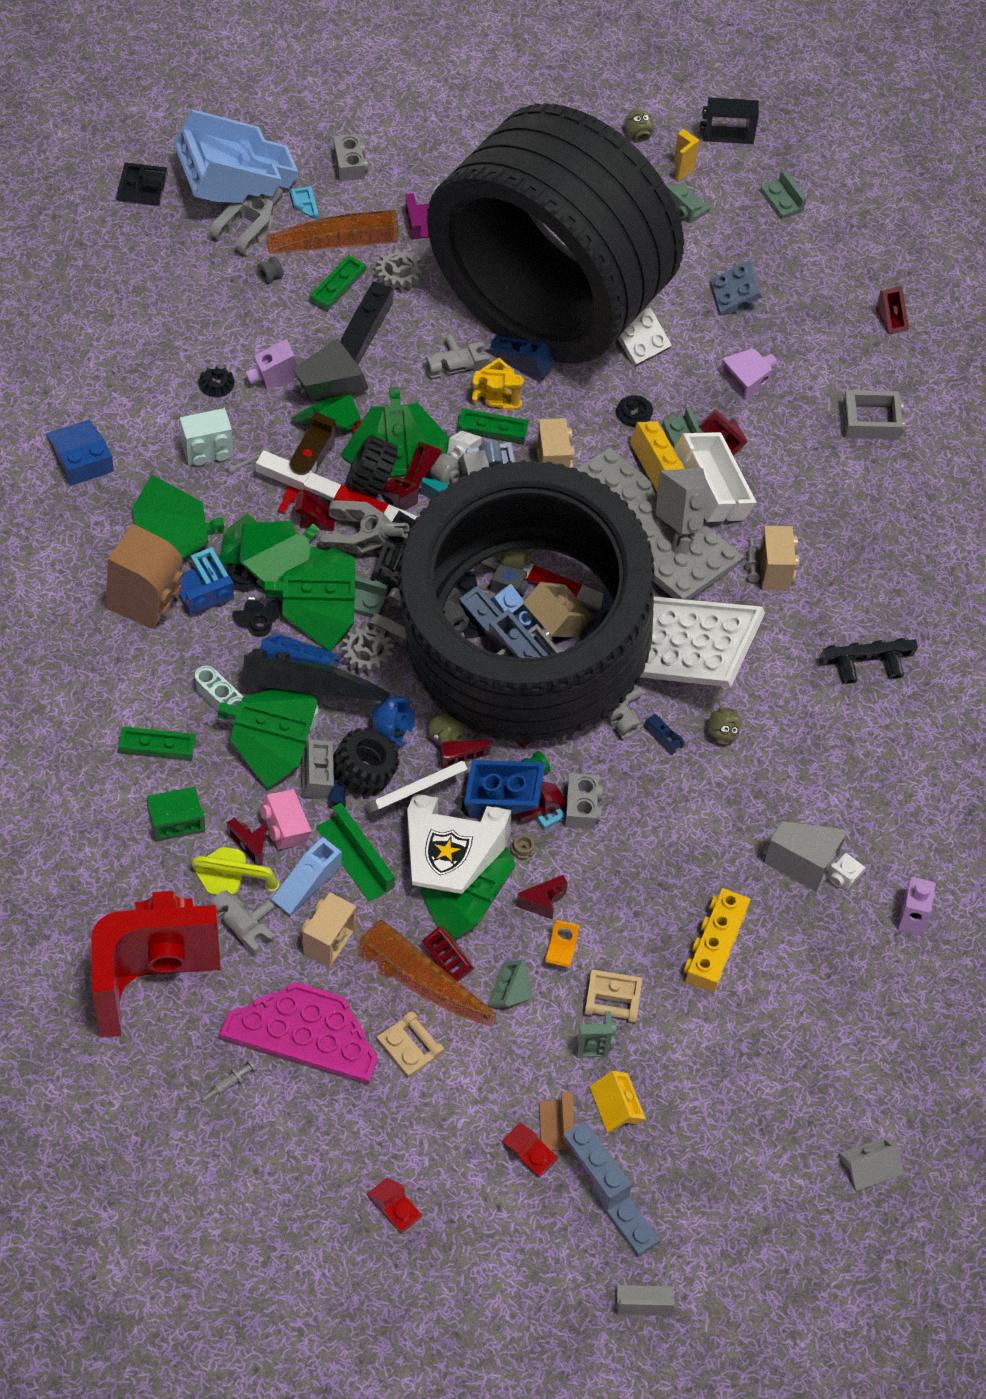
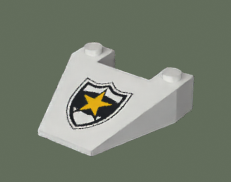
[407,794,511,894]

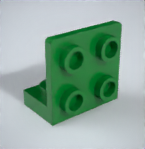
[147,787,206,841]

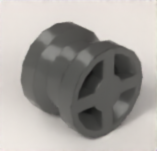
[257,256,284,283]

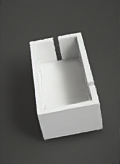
[674,432,757,522]

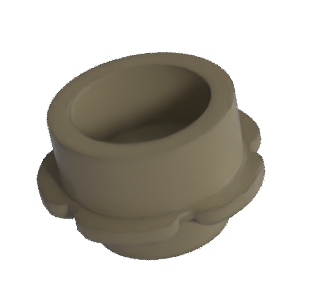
[511,835,536,859]

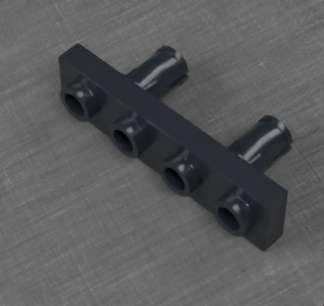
[819,638,918,684]

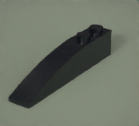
[340,281,393,365]
[242,649,390,702]

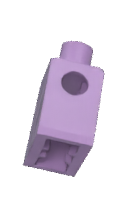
[246,339,297,389]
[720,349,777,400]
[898,877,936,936]

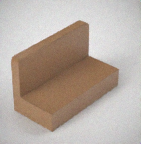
[539,1092,574,1151]

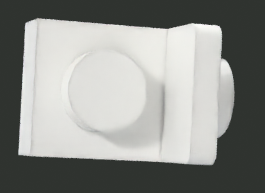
[447,431,482,460]
[827,853,866,891]

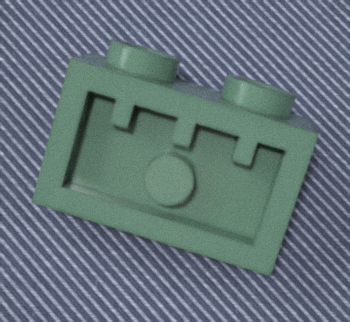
[760,170,806,220]
[666,182,710,223]
[662,407,705,448]
[354,575,388,618]
[576,1011,616,1058]

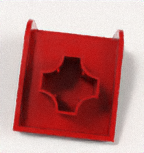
[91,891,221,1038]

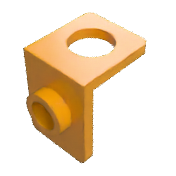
[545,920,580,967]

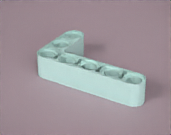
[195,666,319,731]

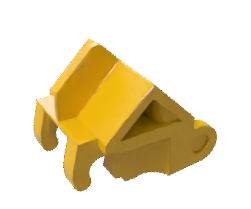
[472,358,524,410]

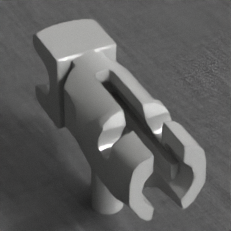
[425,334,490,379]
[607,687,643,740]
[210,890,274,958]

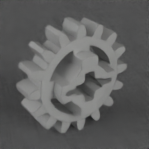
[375,248,423,291]
[342,625,394,675]

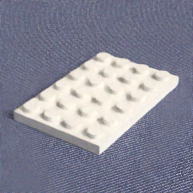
[640,597,765,687]

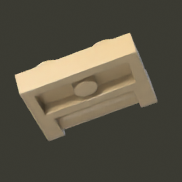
[585,970,642,1023]
[377,1011,446,1079]

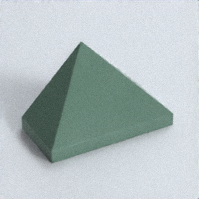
[487,960,532,1008]

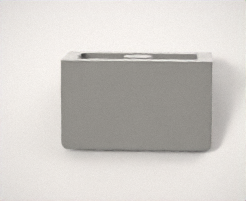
[840,1137,904,1190]
[617,1285,675,1316]

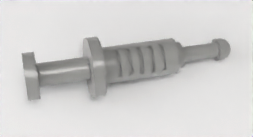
[745,538,761,582]
[201,1059,257,1102]

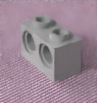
[333,134,368,181]
[302,739,334,799]
[565,773,603,829]

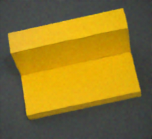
[674,129,699,182]
[589,1071,646,1133]

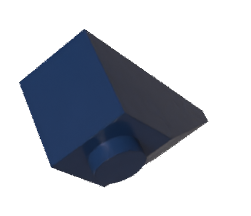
[484,335,555,378]

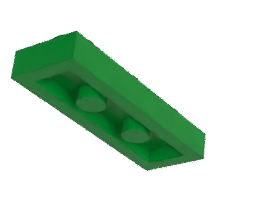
[310,255,366,311]
[457,408,529,443]
[118,726,196,760]

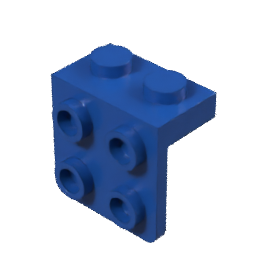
[179,562,234,616]

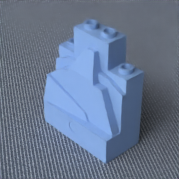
[174,109,298,203]

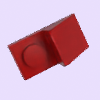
[502,1122,558,1177]
[367,1177,422,1234]

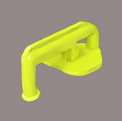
[191,847,280,895]

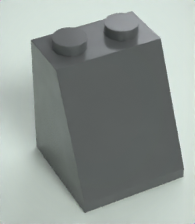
[293,338,369,401]

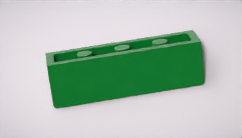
[317,803,395,902]

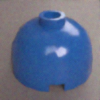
[370,697,415,747]

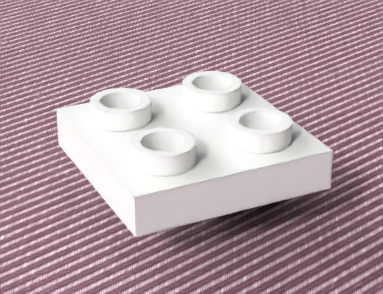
[618,307,672,366]

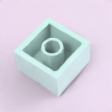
[180,408,233,466]

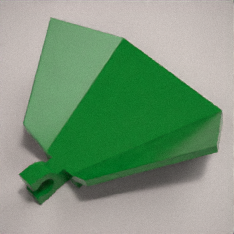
[341,387,450,476]
[133,475,224,560]
[240,521,325,600]
[265,547,356,651]
[217,688,318,790]
[420,847,516,940]

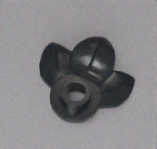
[233,596,280,636]

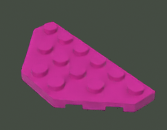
[220,982,378,1085]

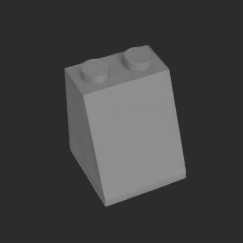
[655,467,707,534]
[763,821,847,892]

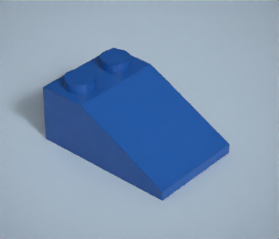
[46,420,114,486]
[464,760,545,818]

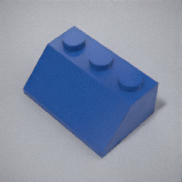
[260,632,342,668]

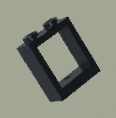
[700,97,759,144]

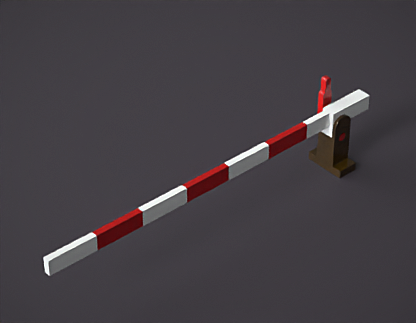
[256,412,604,611]

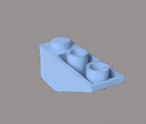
[489,584,554,642]
[271,837,342,916]

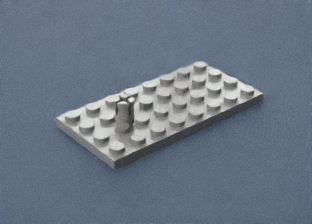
[577,448,744,600]

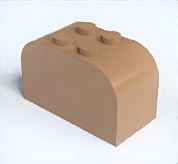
[106,523,184,628]

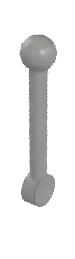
[228,448,270,474]

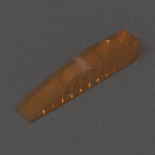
[266,210,399,254]
[360,919,496,1027]

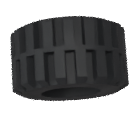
[347,434,397,498]
[333,728,400,796]

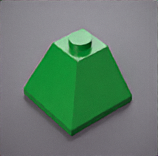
[291,394,361,432]

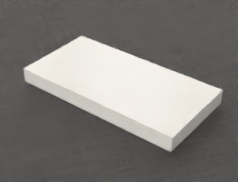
[365,761,467,814]

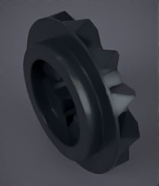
[198,365,235,397]
[617,395,653,427]
[226,563,259,592]

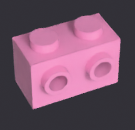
[260,789,312,850]

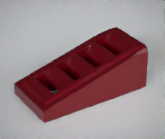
[404,442,443,485]
[440,740,491,769]
[421,926,474,984]

